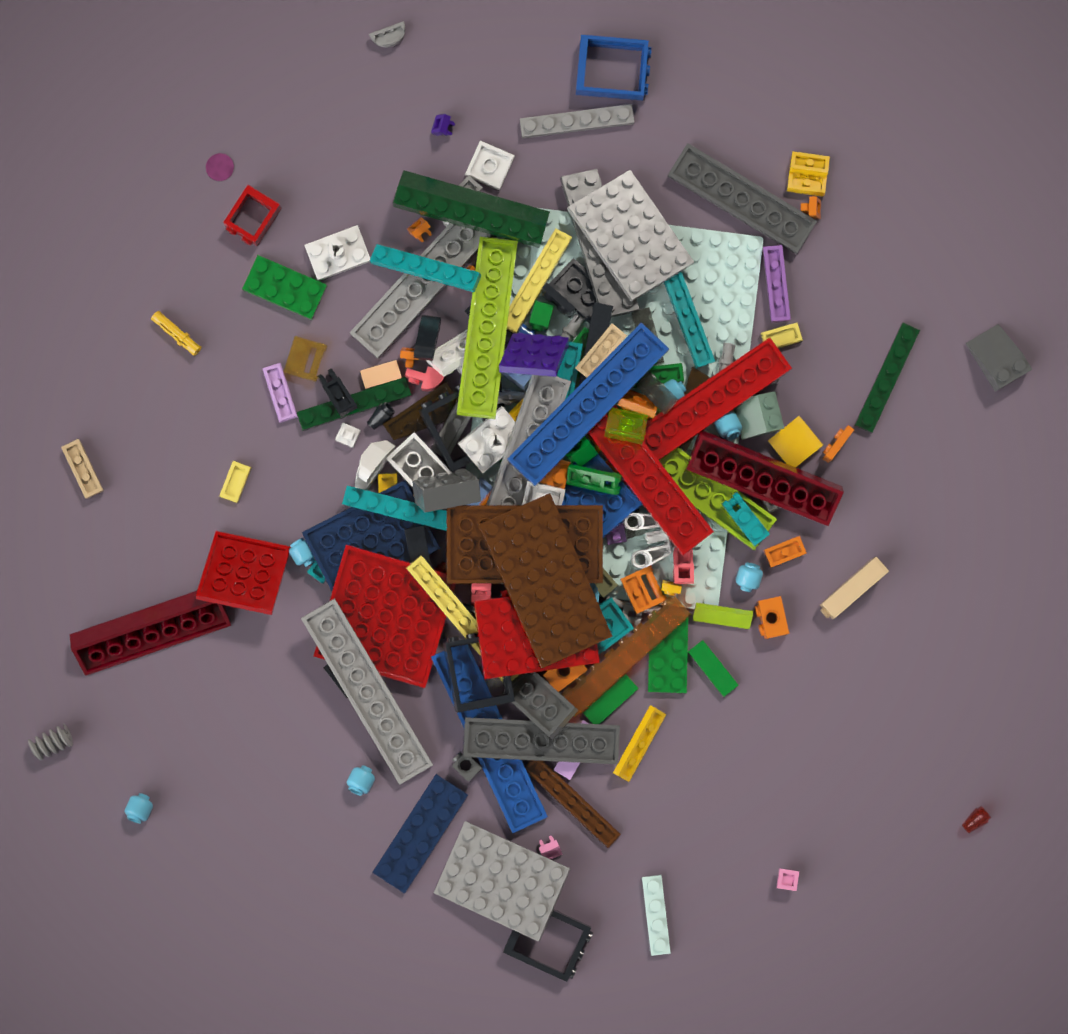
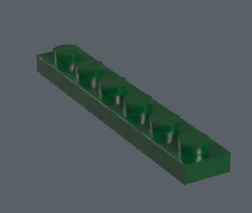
[854,323,920,434]
[297,377,412,431]

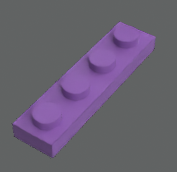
[763,245,791,323]

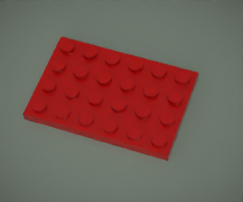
[474,596,600,679]

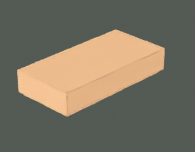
[360,360,402,389]

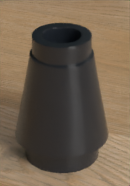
[367,402,395,430]

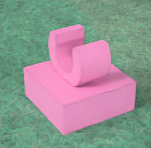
[539,836,563,859]
[776,868,799,891]

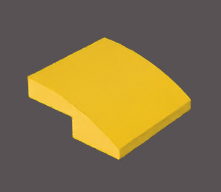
[787,151,830,197]
[768,415,823,468]

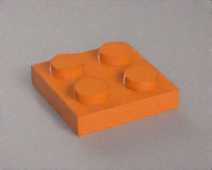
[618,390,660,418]

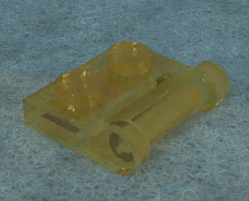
[284,336,327,382]

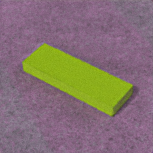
[693,603,753,629]

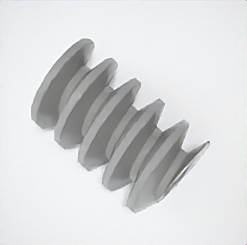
[28,723,73,760]

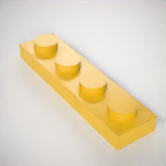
[613,705,666,782]

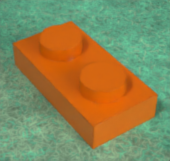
[763,536,807,568]

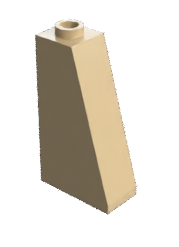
[820,557,889,619]

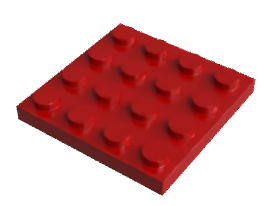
[196,531,291,615]

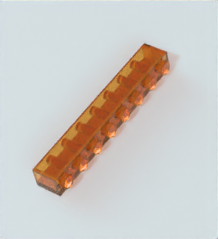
[561,596,692,718]

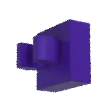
[431,114,455,136]

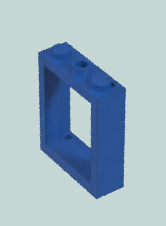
[576,35,652,101]

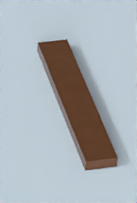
[525,760,621,848]

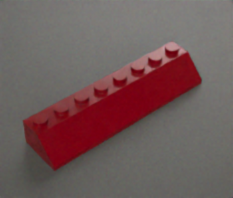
[686,431,844,526]
[69,591,231,676]

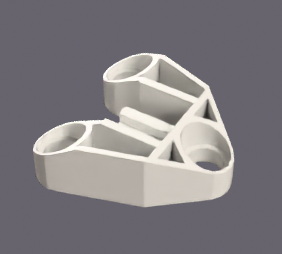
[355,440,396,491]
[623,513,675,568]

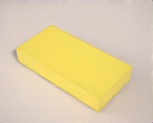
[761,323,803,348]
[220,461,252,503]

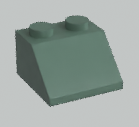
[734,391,784,440]

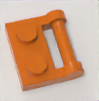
[620,565,668,614]

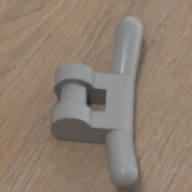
[605,597,662,628]

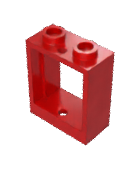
[223,185,282,246]

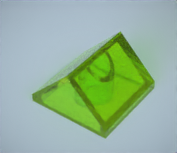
[604,408,648,444]

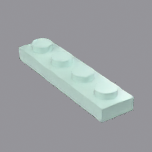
[642,875,671,956]

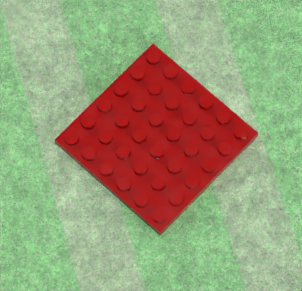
[313,544,456,688]

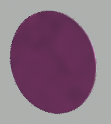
[206,153,234,181]

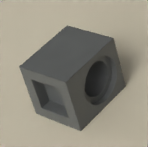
[452,752,482,782]

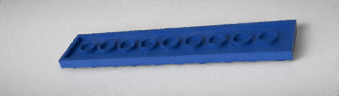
[507,323,669,487]
[431,644,548,833]

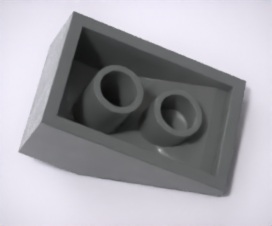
[965,324,1032,392]

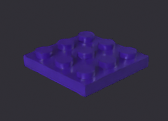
[499,333,569,377]

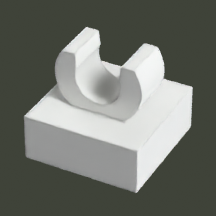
[335,423,361,448]

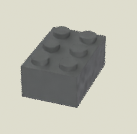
[412,469,481,512]

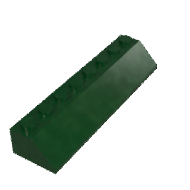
[393,170,550,248]

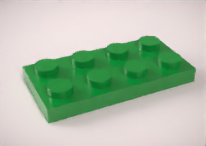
[242,255,327,320]
[648,615,688,693]

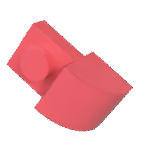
[405,366,446,392]
[673,548,694,584]
[471,583,492,605]

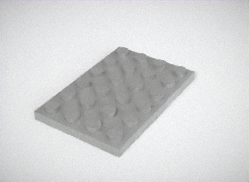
[567,170,694,302]
[434,821,571,941]

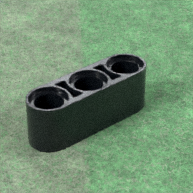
[414,315,441,361]

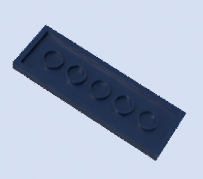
[372,774,468,894]

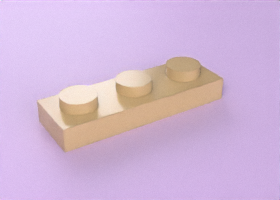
[575,324,627,378]
[61,439,104,499]

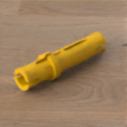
[151,311,202,356]

